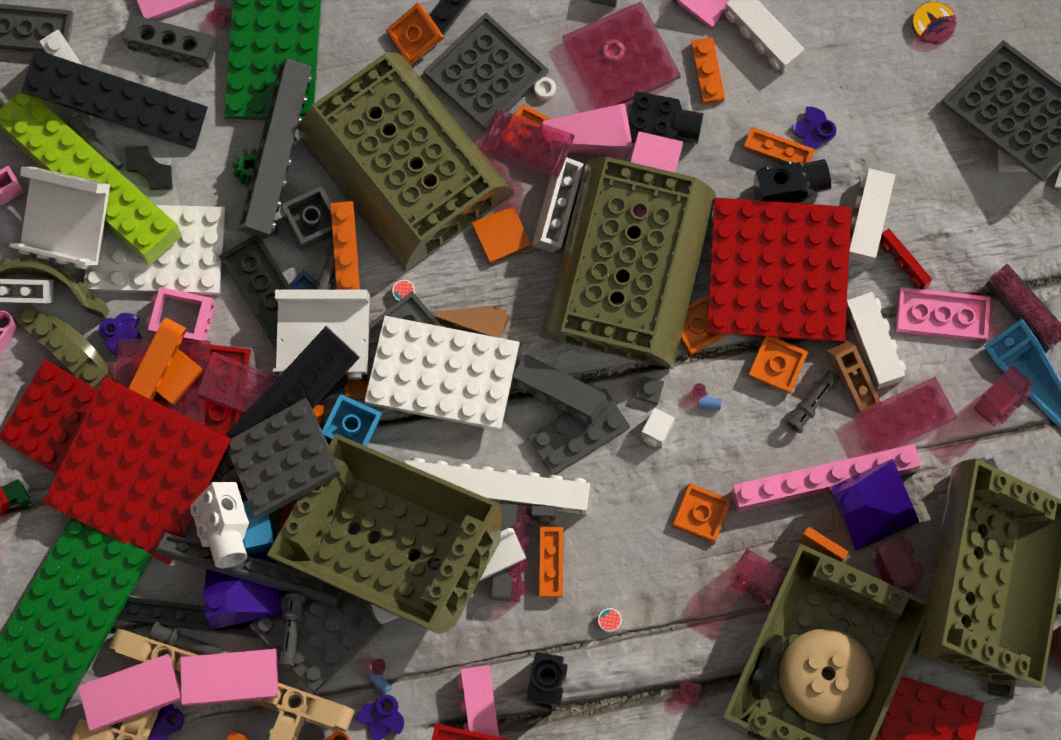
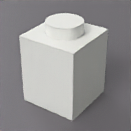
[641,408,675,447]

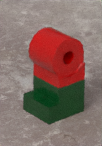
[0,479,32,516]

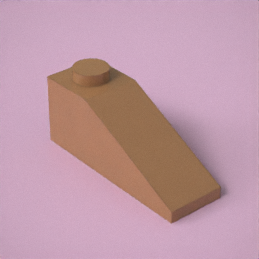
[435,306,509,338]
[826,341,882,416]

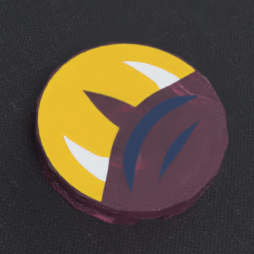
[912,1,956,45]

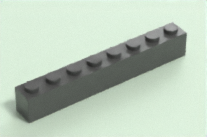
[238,58,312,239]

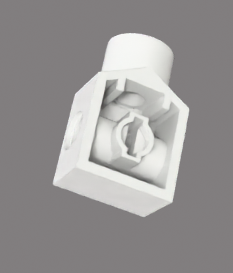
[190,482,249,568]

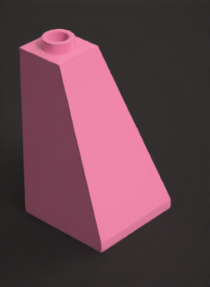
[538,104,633,161]

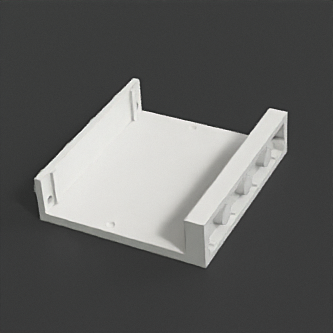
[9,167,110,269]
[273,290,370,379]

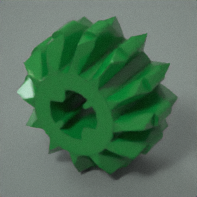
[232,148,257,187]

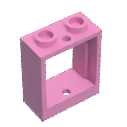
[146,287,215,344]

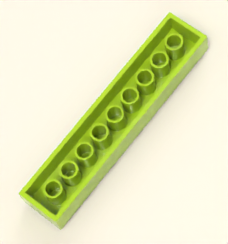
[0,89,182,266]

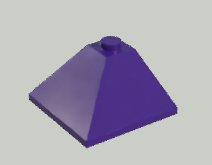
[829,459,920,551]
[203,552,282,629]

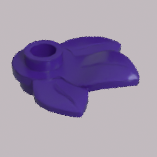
[792,106,837,149]
[98,313,143,357]
[357,695,404,740]
[148,703,185,740]

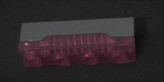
[986,264,1061,353]
[492,504,531,602]

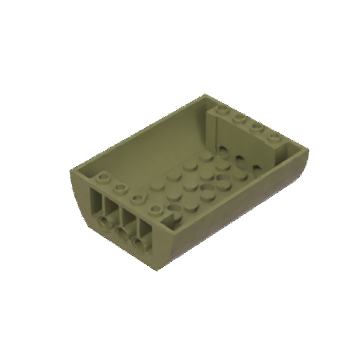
[299,53,513,271]
[540,156,716,369]
[267,434,502,634]
[918,458,1061,688]
[723,544,927,740]

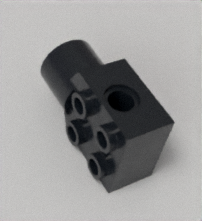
[628,91,704,144]
[753,159,831,203]
[526,652,568,710]

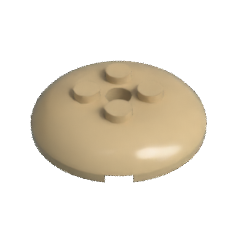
[779,628,875,724]

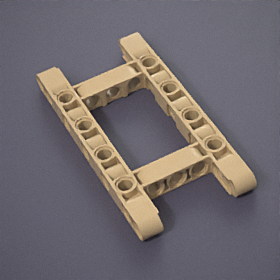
[70,629,354,740]

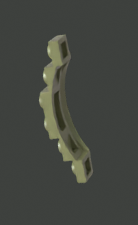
[0,257,110,319]
[13,303,115,389]

